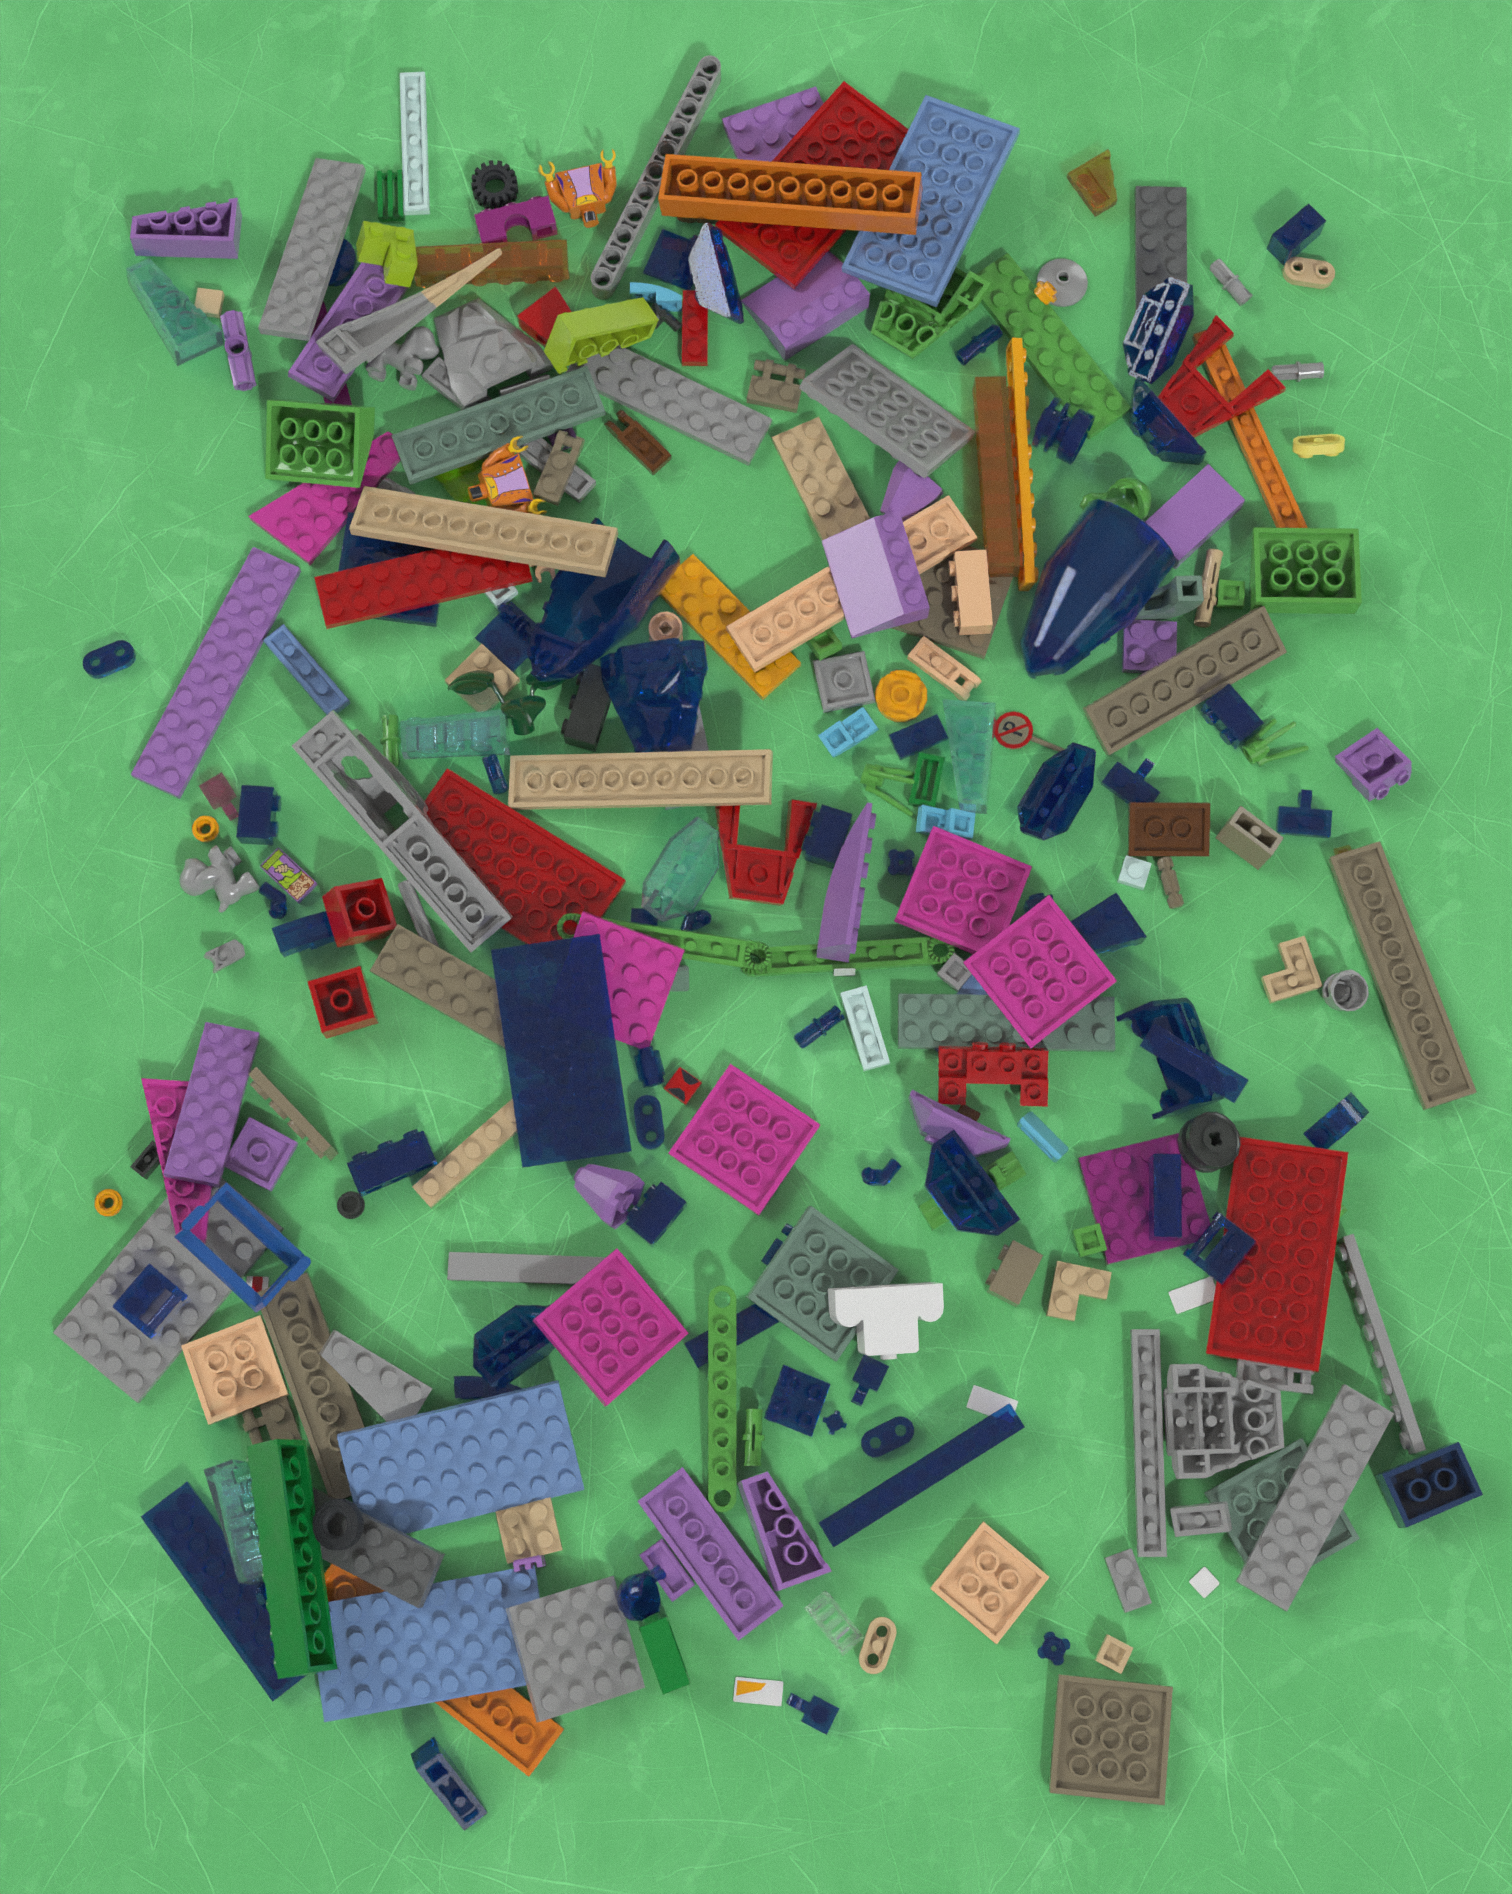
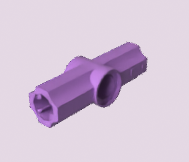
[220,310,257,391]

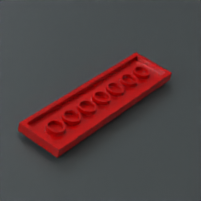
[314,549,533,629]

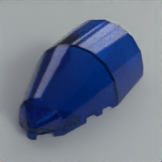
[1020,499,1176,679]
[527,517,680,682]

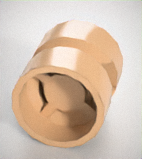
[648,612,683,656]

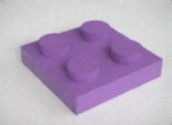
[1122,619,1177,673]
[225,1117,299,1192]

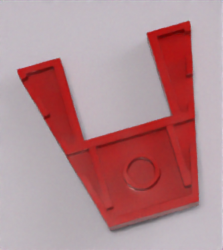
[1155,315,1286,440]
[715,799,817,906]

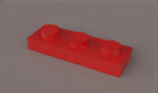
[682,290,708,366]

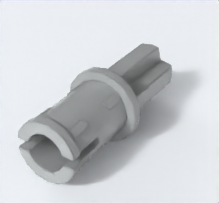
[1210,259,1253,306]
[1271,361,1324,382]

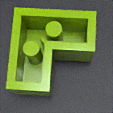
[356,221,418,288]

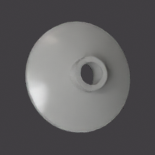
[1037,259,1088,307]

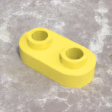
[1293,434,1345,458]

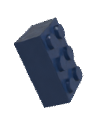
[1375,1442,1483,1528]

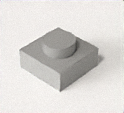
[937,953,972,992]

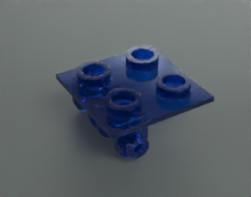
[643,229,710,290]
[475,601,549,672]
[764,1365,831,1437]

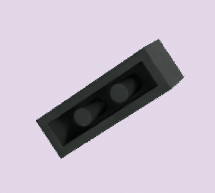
[561,663,618,752]

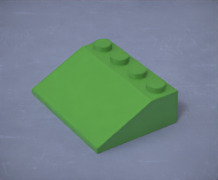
[265,399,375,488]
[1250,527,1362,614]

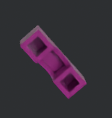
[474,196,558,253]

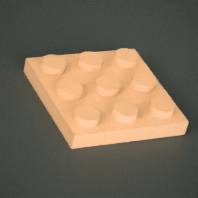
[181,1315,289,1425]
[930,1522,1049,1644]

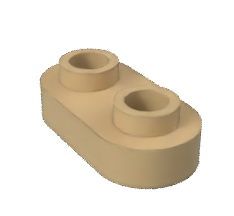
[1283,257,1335,289]
[859,1617,897,1674]

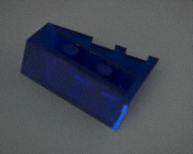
[1070,893,1147,954]

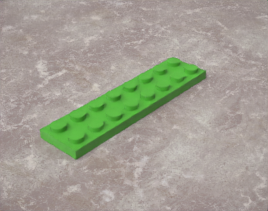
[977,253,1131,439]

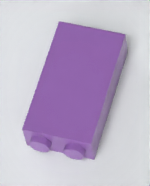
[1138,464,1245,569]

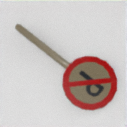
[994,711,1078,759]

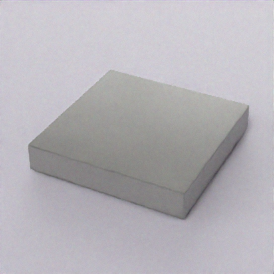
[813,651,875,713]

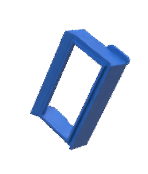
[174,1182,311,1313]

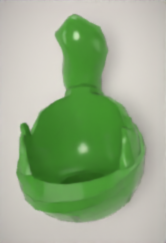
[1080,477,1152,522]

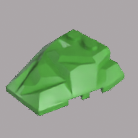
[871,267,992,359]

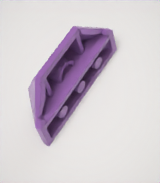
[908,1089,1011,1160]

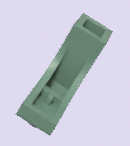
[1110,576,1204,621]

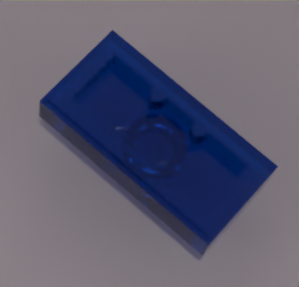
[889,714,948,760]

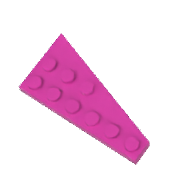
[248,431,401,565]
[141,1078,213,1244]

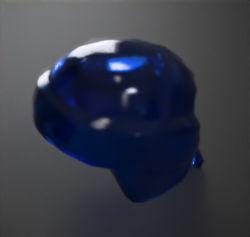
[616,1564,666,1621]

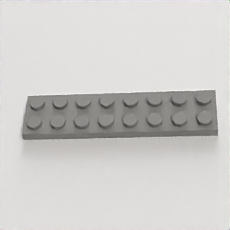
[258,158,366,341]
[566,345,772,466]
[1236,1384,1394,1611]

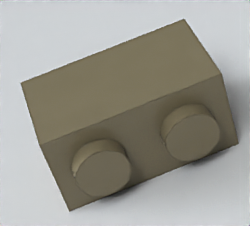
[1215,806,1284,870]
[985,1240,1043,1307]

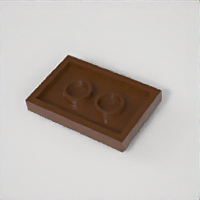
[1128,802,1210,857]

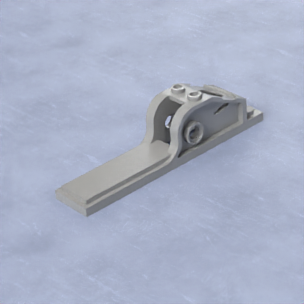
[292,710,513,952]

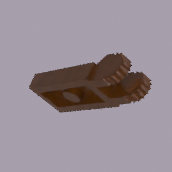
[604,410,672,475]

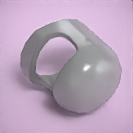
[1322,969,1369,1011]

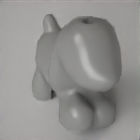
[366,326,439,391]
[179,845,260,913]

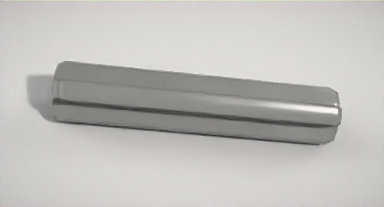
[398,880,440,948]

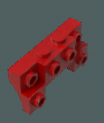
[938,1042,1049,1107]

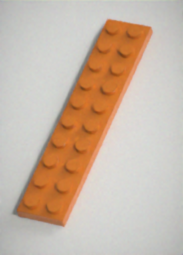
[324,1564,565,1777]

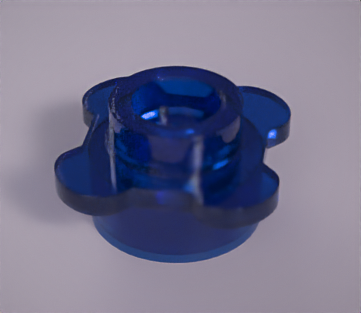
[888,849,915,876]
[1037,1632,1070,1666]

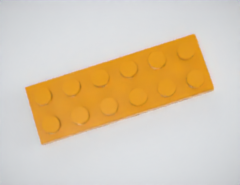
[655,554,801,700]

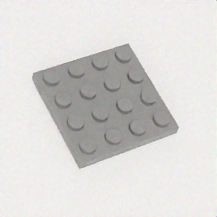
[506,1576,645,1722]

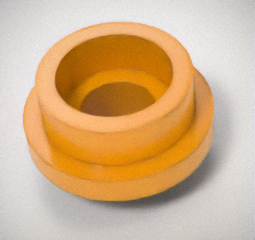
[1034,281,1057,305]
[192,816,219,842]
[94,1189,123,1217]

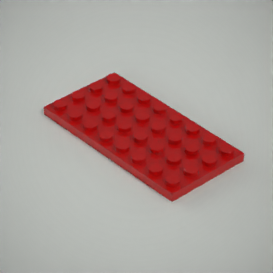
[715,81,909,289]
[424,768,626,968]
[1206,1137,1349,1373]

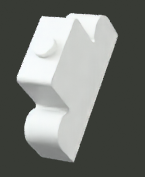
[828,1282,944,1360]

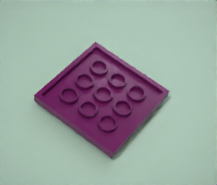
[1078,1133,1214,1265]

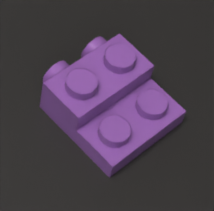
[1335,728,1412,802]

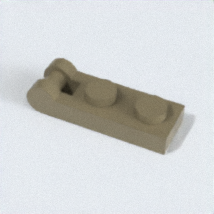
[533,430,585,506]

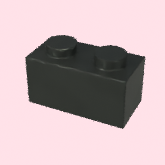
[130,1140,160,1180]

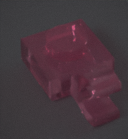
[199,772,239,821]

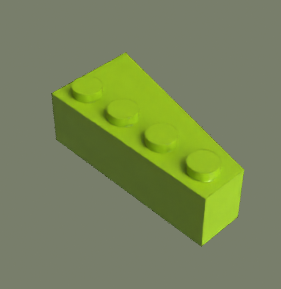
[544,297,659,374]

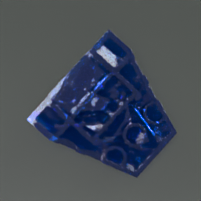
[600,638,708,753]

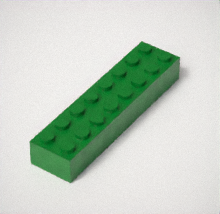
[247,1439,337,1679]

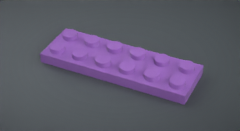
[288,262,409,402]
[163,1022,260,1188]
[637,1467,784,1641]

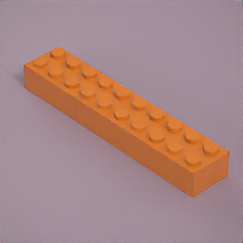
[658,154,923,235]

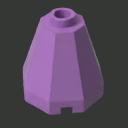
[880,460,943,522]
[573,1164,645,1229]

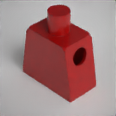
[517,287,571,348]

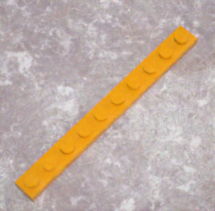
[1006,338,1039,591]

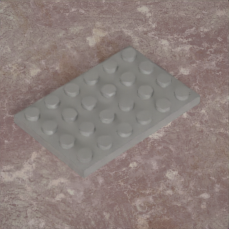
[799,344,976,478]

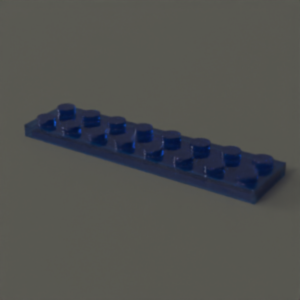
[141,1482,307,1702]

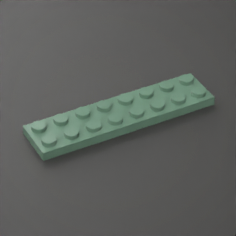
[391,366,606,485]
[898,994,1115,1052]

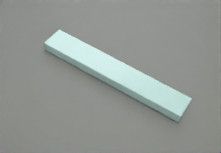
[400,72,430,215]

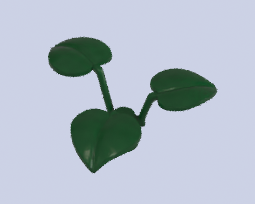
[448,667,571,735]

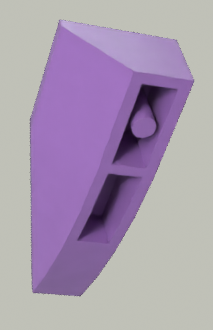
[816,803,877,962]

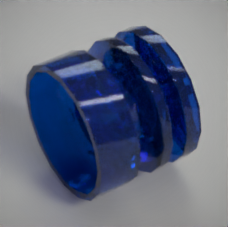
[1032,396,1096,465]

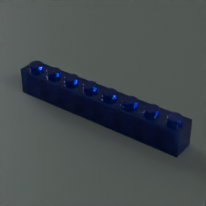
[818,1403,1025,1548]

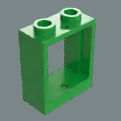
[639,1613,691,1695]

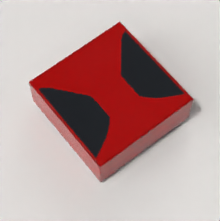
[664,1067,702,1105]

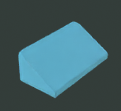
[1017,1111,1069,1163]

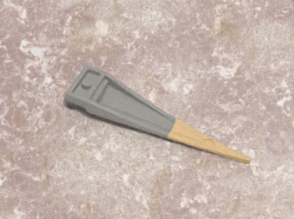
[316,249,502,375]

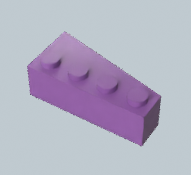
[130,198,242,259]
[737,1471,832,1591]

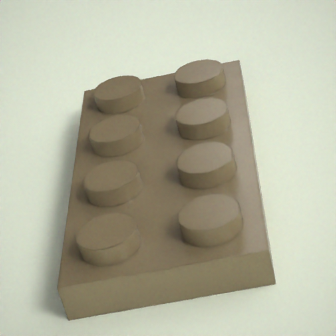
[248,1067,339,1161]

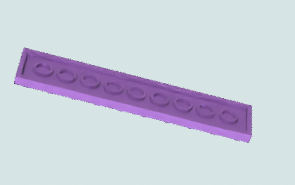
[131,547,301,799]

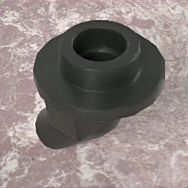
[651,303,682,332]

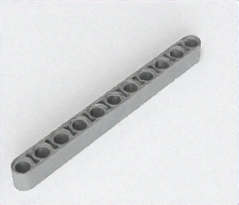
[591,55,721,300]

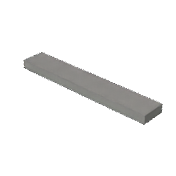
[447,1252,606,1285]

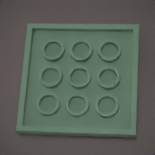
[746,1206,898,1362]
[1204,1438,1360,1566]

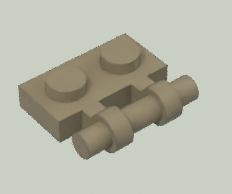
[747,359,806,413]
[241,1396,303,1445]

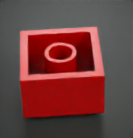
[322,878,397,948]
[307,966,379,1039]

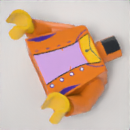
[538,149,617,228]
[468,436,547,515]

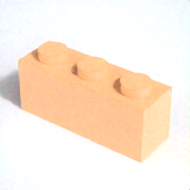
[949,550,993,635]

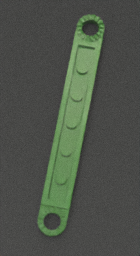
[557,913,772,969]
[740,937,954,977]
[708,1285,736,1512]

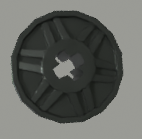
[1178,1112,1241,1173]

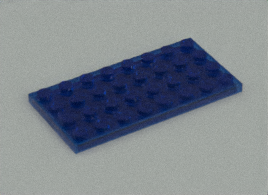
[491,934,632,1168]

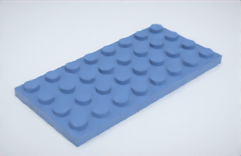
[842,95,1020,307]
[337,1380,584,1534]
[318,1565,540,1722]

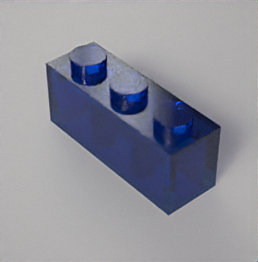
[347,1129,438,1197]
[1149,1154,1182,1241]

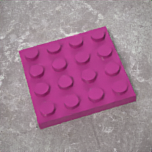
[894,826,1032,954]
[963,895,1117,1048]
[548,911,685,1052]
[668,1064,820,1216]
[533,1248,688,1406]

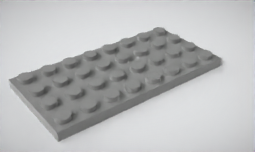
[53,1179,284,1403]

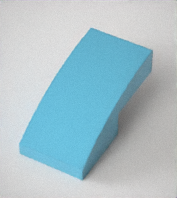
[630,282,682,312]
[818,707,879,758]
[916,805,975,840]

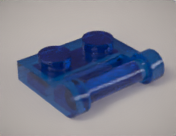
[1182,1212,1257,1285]
[112,1263,188,1339]

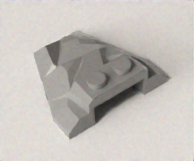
[434,298,553,410]
[1163,1364,1284,1479]

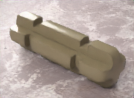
[1157,856,1184,909]

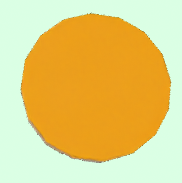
[875,670,927,722]

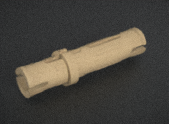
[1194,549,1223,628]

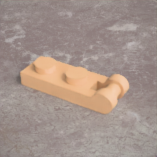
[907,636,982,702]

